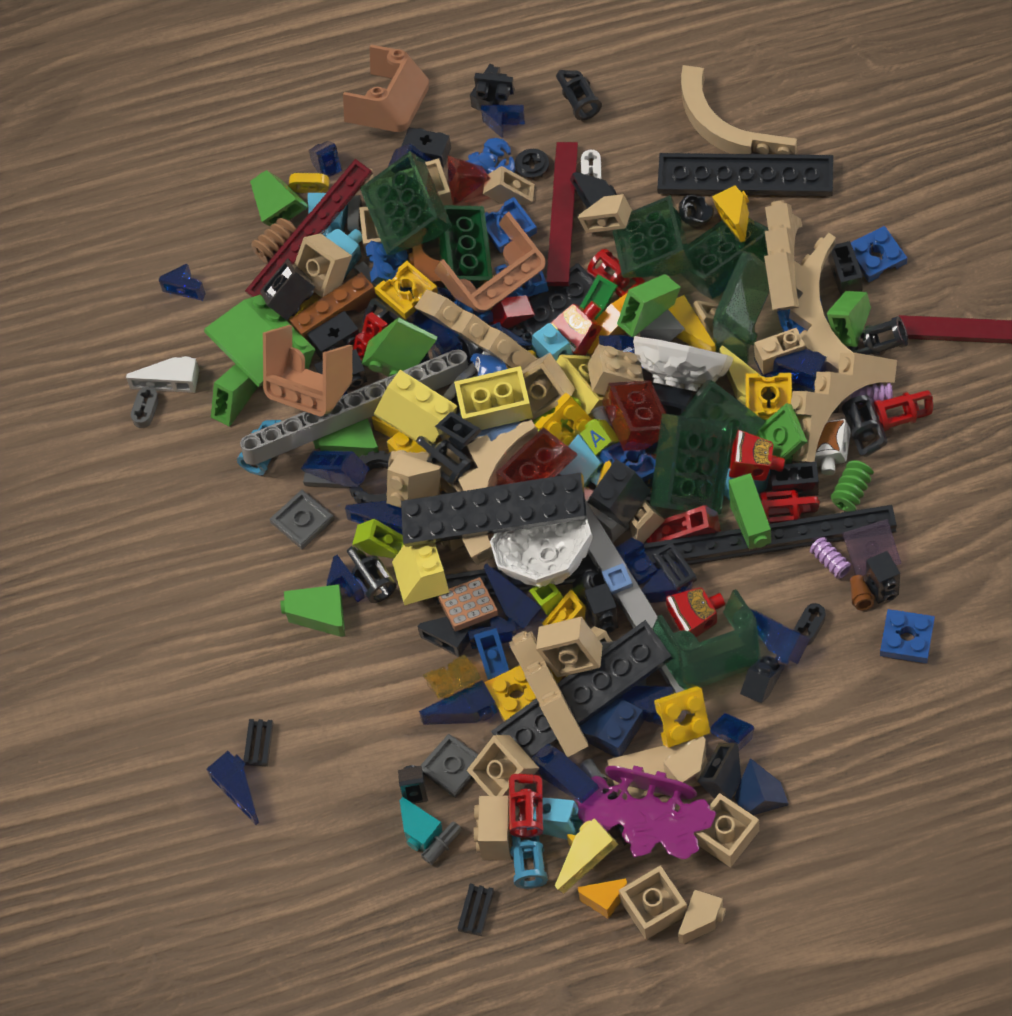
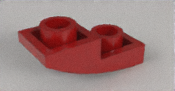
[353,312,388,360]

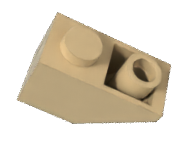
[754,327,805,374]
[664,736,706,787]

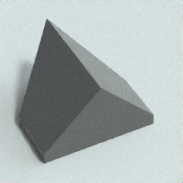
[640,310,685,342]

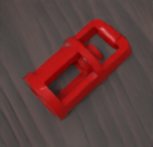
[587,249,645,297]
[874,390,933,431]
[760,490,820,524]
[509,773,543,838]

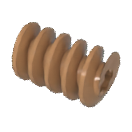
[251,218,296,264]

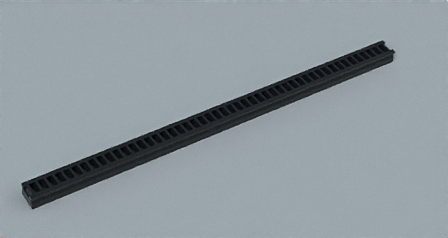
[436,505,897,605]

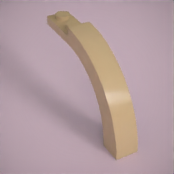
[681,65,797,155]

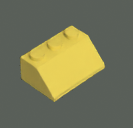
[556,355,626,419]
[454,366,533,430]
[374,370,457,444]
[392,543,450,605]

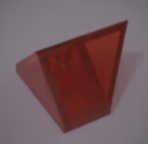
[448,156,490,204]

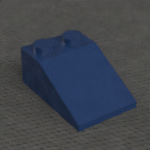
[579,698,644,758]

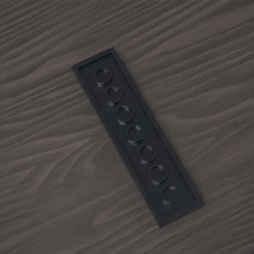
[657,153,834,196]
[401,472,587,547]
[491,620,674,760]

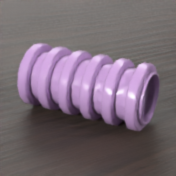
[850,383,893,405]
[810,537,851,579]

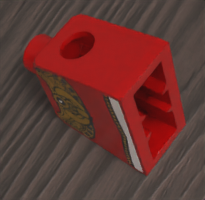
[551,301,602,356]
[729,430,785,481]
[666,587,726,643]

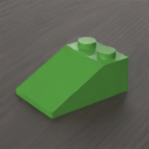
[362,318,437,377]

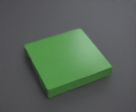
[756,403,807,461]

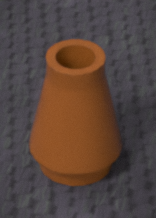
[850,575,875,611]

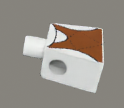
[814,419,851,475]

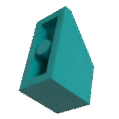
[399,797,443,852]

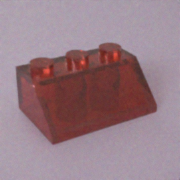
[602,380,673,451]
[496,427,577,485]

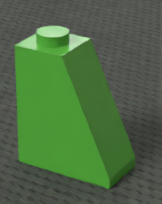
[250,170,308,226]
[617,274,681,337]
[827,291,871,347]
[211,364,258,426]
[313,418,379,458]
[728,473,771,550]
[280,585,345,637]

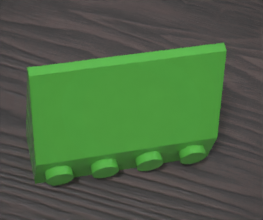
[204,295,315,387]

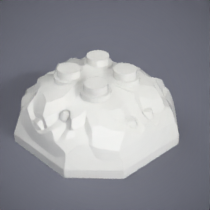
[633,336,733,391]
[490,516,593,587]

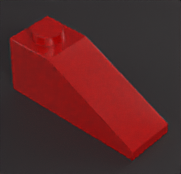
[647,505,721,543]

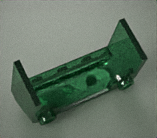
[713,251,770,365]
[652,589,761,690]

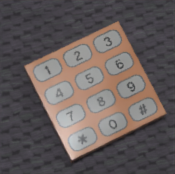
[438,577,498,631]

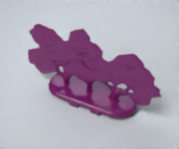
[574,765,716,859]

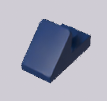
[474,628,509,680]

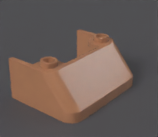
[343,45,429,132]
[434,212,545,312]
[263,325,352,416]

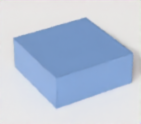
[602,563,633,595]

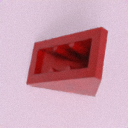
[490,295,535,329]

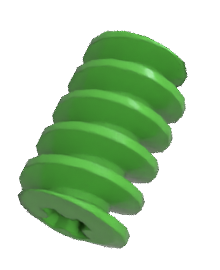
[831,460,874,512]

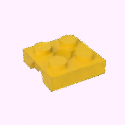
[375,261,438,319]
[746,373,792,420]
[534,392,593,454]
[484,665,536,721]
[654,686,711,748]

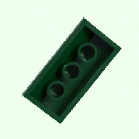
[436,205,493,294]

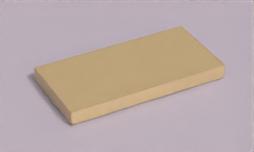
[607,737,708,800]

